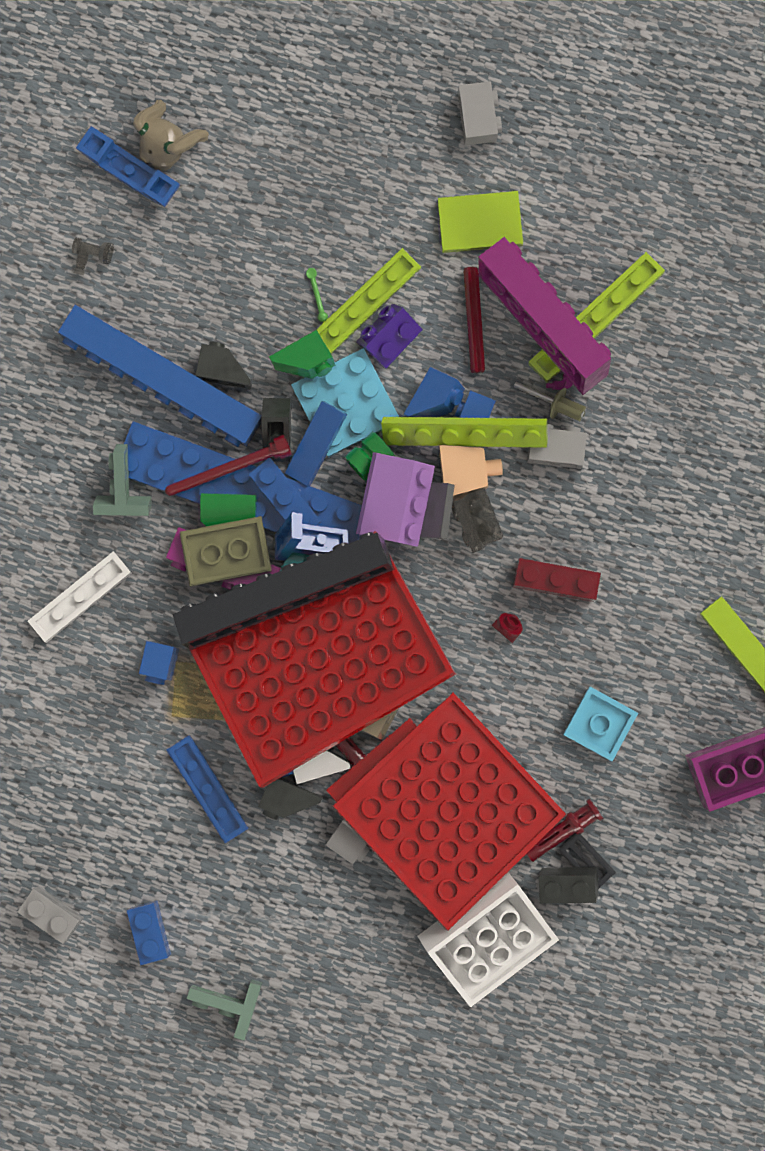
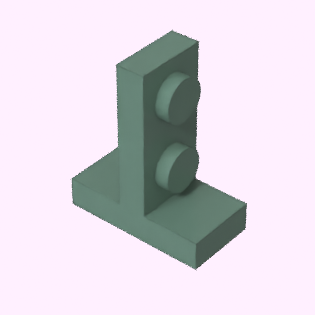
[93,444,151,516]
[187,979,262,1040]

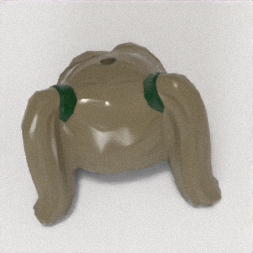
[133,100,209,171]

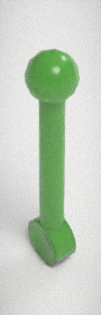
[306,268,328,322]

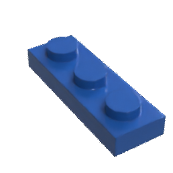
[249,458,321,526]

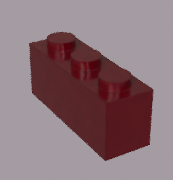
[512,558,601,602]

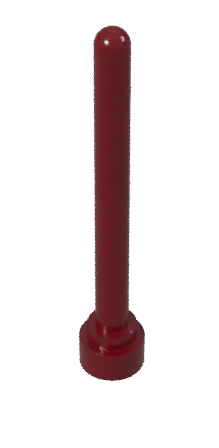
[165,435,292,496]

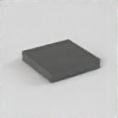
[420,483,455,539]

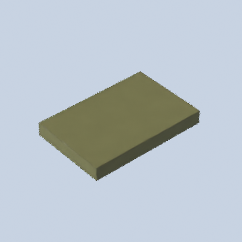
[180,516,272,587]

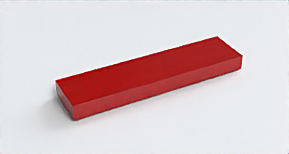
[326,718,416,802]

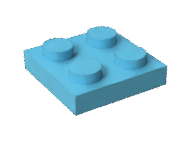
[563,686,638,762]

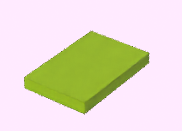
[437,191,523,253]

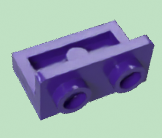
[356,304,423,369]

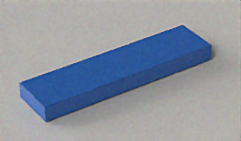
[167,735,248,843]

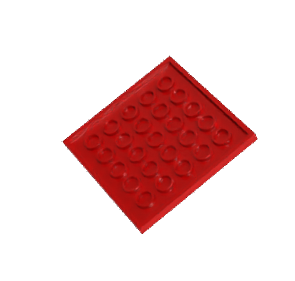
[332,692,566,931]

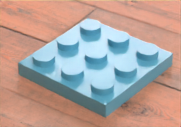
[291,348,399,458]

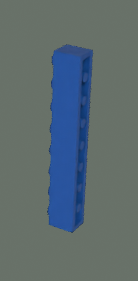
[58,305,262,447]

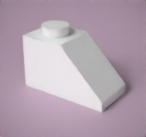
[293,751,351,784]

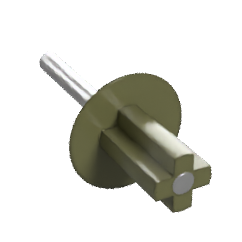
[514,382,586,422]

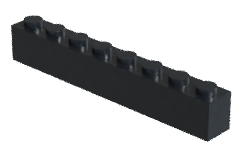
[172,532,394,650]

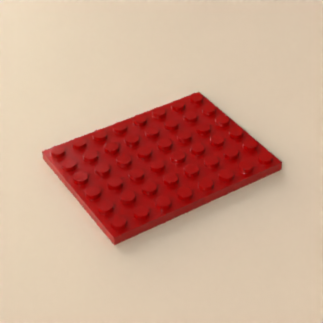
[190,531,456,788]

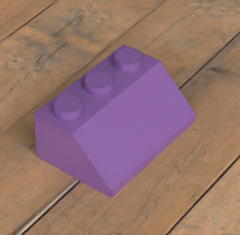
[356,452,435,547]

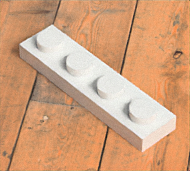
[28,551,132,643]

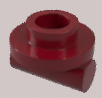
[491,613,523,643]

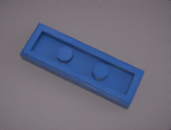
[285,401,347,486]

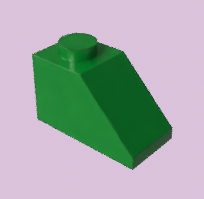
[269,330,336,379]

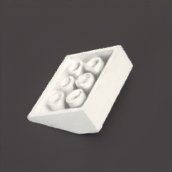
[417,872,559,1007]

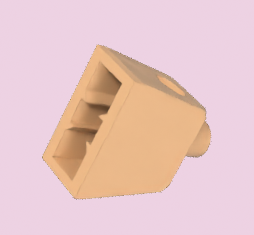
[439,445,503,498]

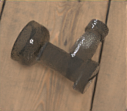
[72,237,114,276]

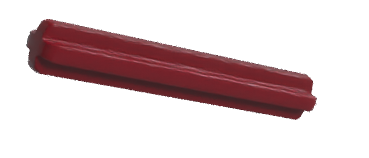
[463,266,485,374]

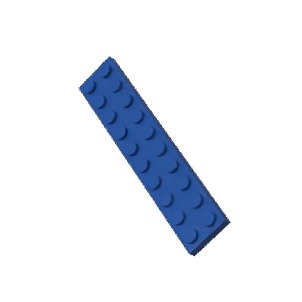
[113,421,362,544]

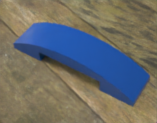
[76,126,180,207]

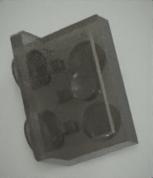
[452,488,503,553]

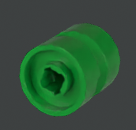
[344,431,395,483]

